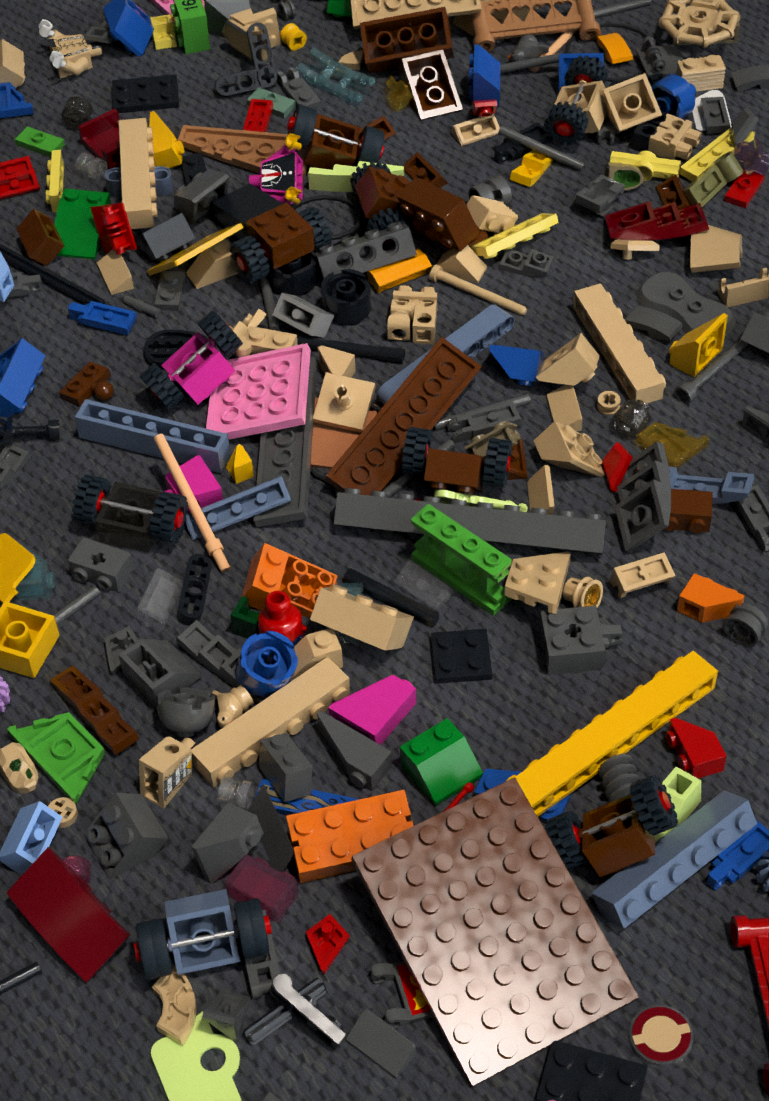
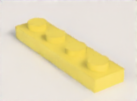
[679,127,755,181]
[471,213,559,259]

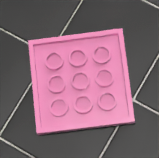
[206,343,311,440]

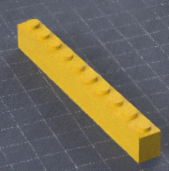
[506,651,718,817]

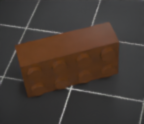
[360,7,454,73]

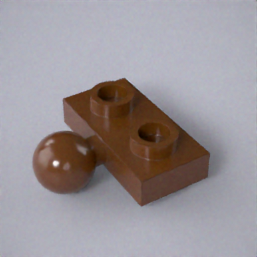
[59,361,114,407]

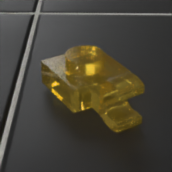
[385,76,413,112]

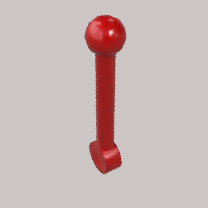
[443,782,474,812]

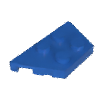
[0,82,34,118]

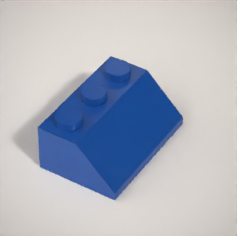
[0,338,46,418]

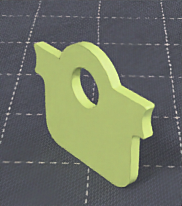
[151,1011,242,1101]

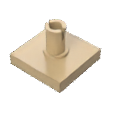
[313,372,376,433]

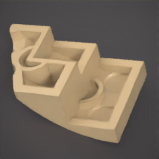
[690,225,742,273]

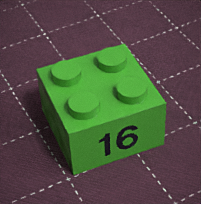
[170,0,210,54]

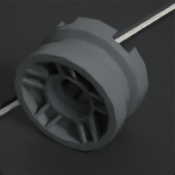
[723,603,769,647]

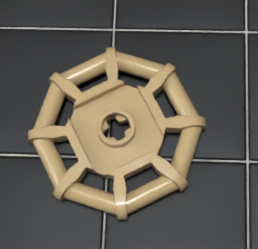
[658,0,740,48]

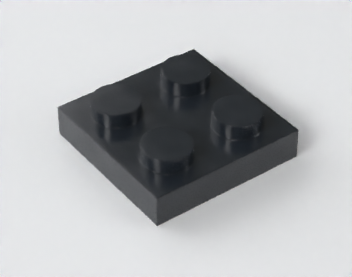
[431,629,492,684]

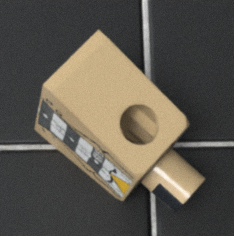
[139,737,197,809]

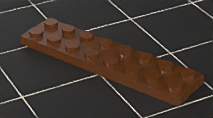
[324,337,482,496]

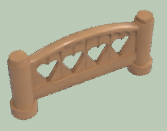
[470,0,601,52]

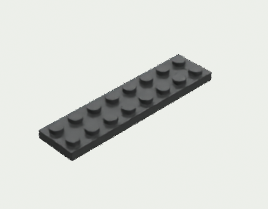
[253,357,317,527]

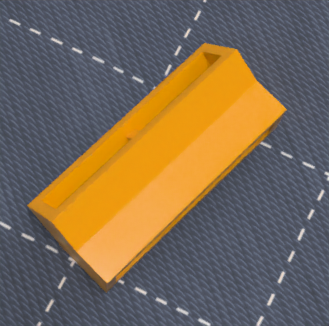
[366,249,432,293]

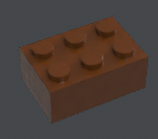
[397,177,479,252]

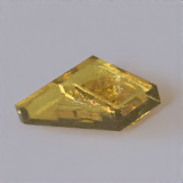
[636,422,710,468]

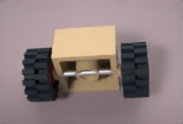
[544,55,608,145]

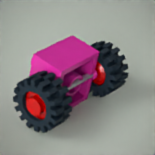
[139,310,243,410]

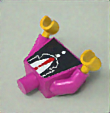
[249,133,303,205]

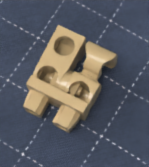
[388,285,437,344]

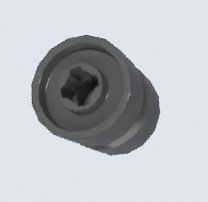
[468,175,512,205]

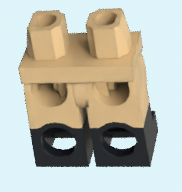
[631,111,701,160]

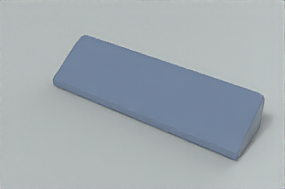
[186,476,292,540]

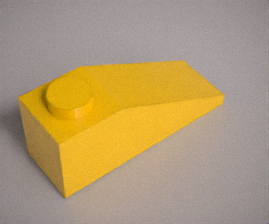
[149,111,184,168]

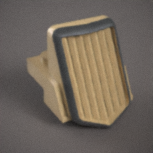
[222,8,281,66]

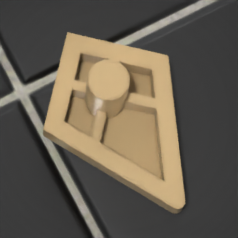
[611,239,660,259]

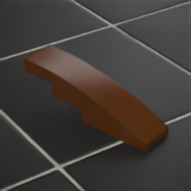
[50,665,139,755]

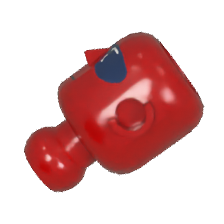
[258,591,307,646]

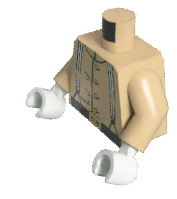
[39,19,102,79]

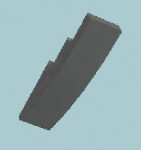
[176,620,266,704]

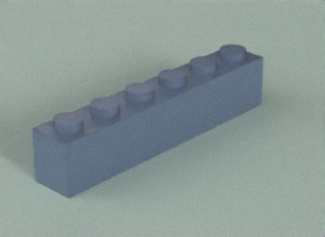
[75,399,231,473]
[591,790,757,929]

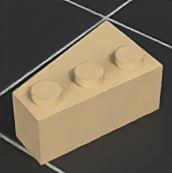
[310,584,414,651]

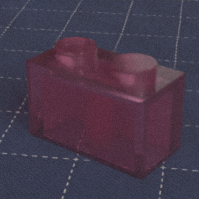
[225,855,299,924]

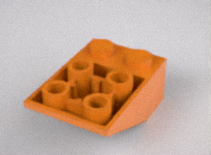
[241,543,338,617]

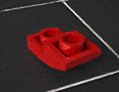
[471,99,497,117]

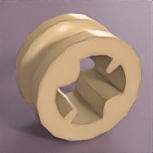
[597,391,621,415]

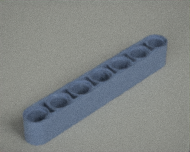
[377,304,515,405]

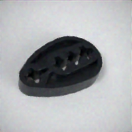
[144,329,216,371]

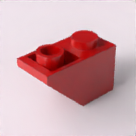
[666,718,727,779]

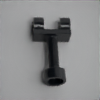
[0,418,60,446]

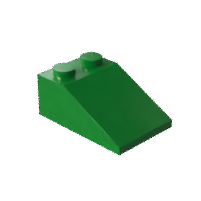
[54,189,111,260]

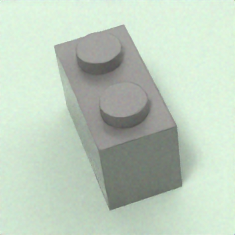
[272,293,334,338]

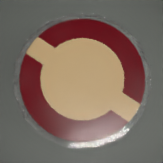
[628,1004,694,1069]

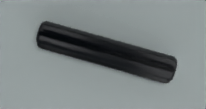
[243,978,327,1045]

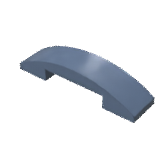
[669,467,755,504]

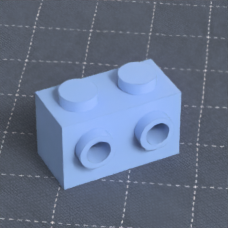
[0,801,62,874]

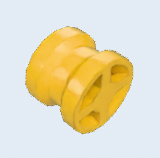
[280,23,307,51]

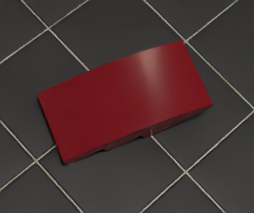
[605,201,709,240]
[6,847,131,982]

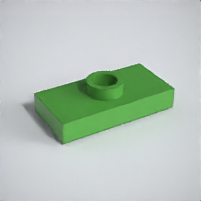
[15,126,65,157]

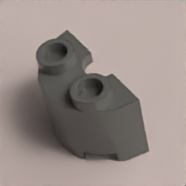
[573,174,625,217]

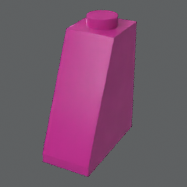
[328,675,416,745]

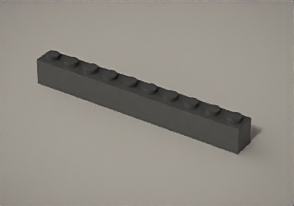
[334,488,606,553]

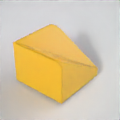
[226,444,254,484]

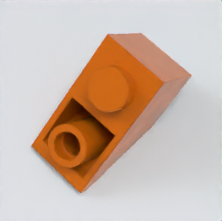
[677,573,745,623]

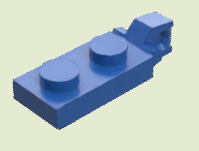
[68,301,137,335]
[706,821,769,891]

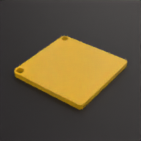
[147,223,244,276]

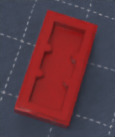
[243,99,274,132]
[724,168,765,209]

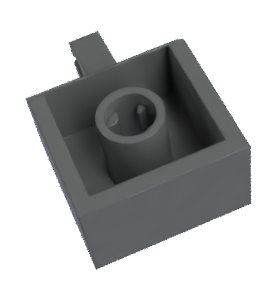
[540,605,623,675]

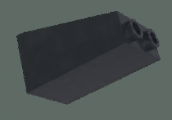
[211,184,283,242]

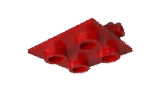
[90,202,137,254]

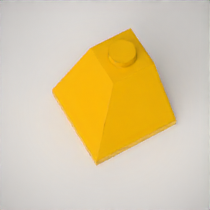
[669,313,728,378]

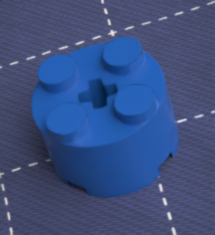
[651,74,696,119]
[236,631,298,698]

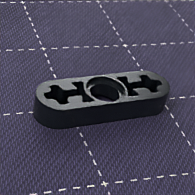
[177,554,212,625]

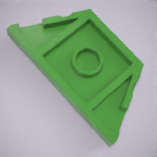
[7,712,105,804]

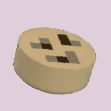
[48,797,78,828]

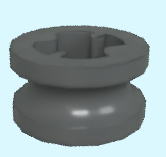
[278,0,296,21]

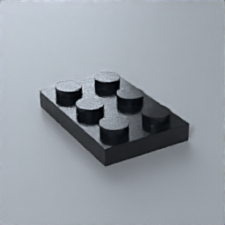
[112,74,180,113]
[536,1040,648,1101]

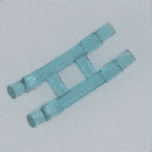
[296,47,375,102]

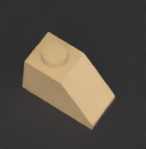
[186,239,238,289]
[290,628,343,682]

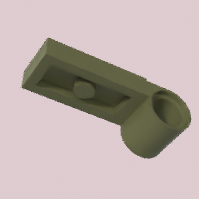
[683,151,744,207]

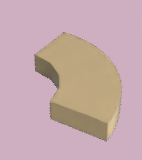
[152,964,197,1046]

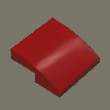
[0,156,40,200]

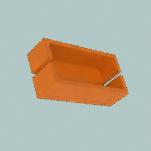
[286,790,414,883]

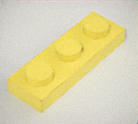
[46,150,64,212]

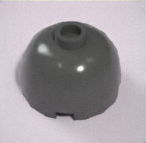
[157,687,215,737]

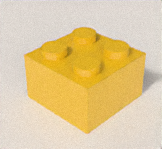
[0,601,60,679]

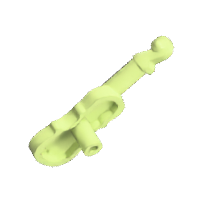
[434,490,528,512]

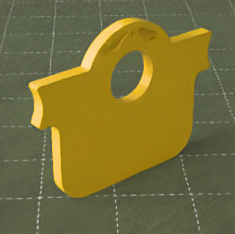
[0,533,35,603]

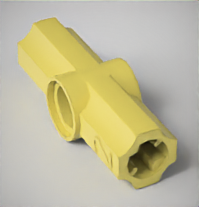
[610,151,681,181]

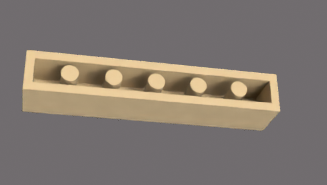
[119,118,158,229]
[573,283,666,407]
[191,657,350,788]

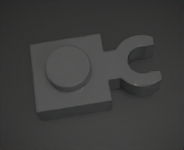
[597,113,619,144]

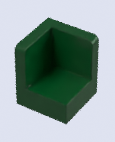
[230,596,260,639]

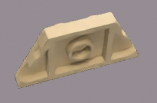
[505,552,571,614]

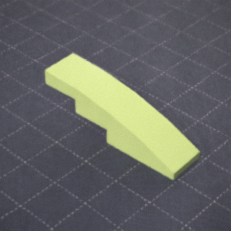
[308,161,404,192]

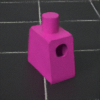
[156,455,223,514]

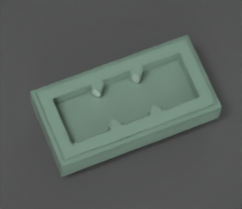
[247,87,296,119]

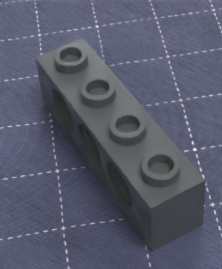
[315,222,417,280]

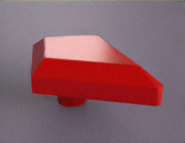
[602,442,633,492]
[306,914,350,974]

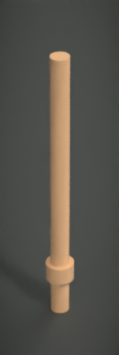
[154,434,231,573]

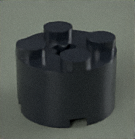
[268,251,317,296]
[321,269,371,326]

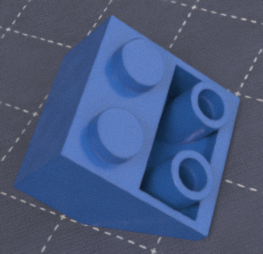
[103,0,154,57]
[469,45,501,108]

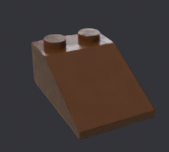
[398,49,463,120]

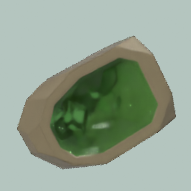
[604,162,644,190]

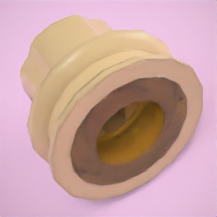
[563,577,603,608]

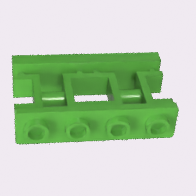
[411,504,512,616]

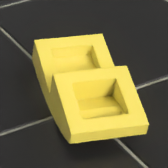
[150,14,177,50]

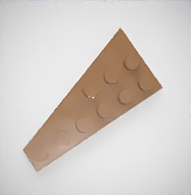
[178,125,308,182]

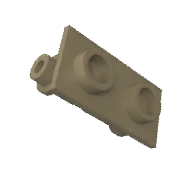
[464,421,521,457]

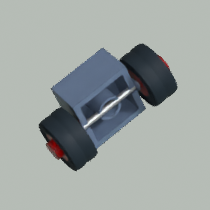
[134,889,272,979]

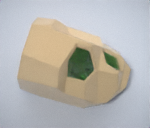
[0,742,39,794]

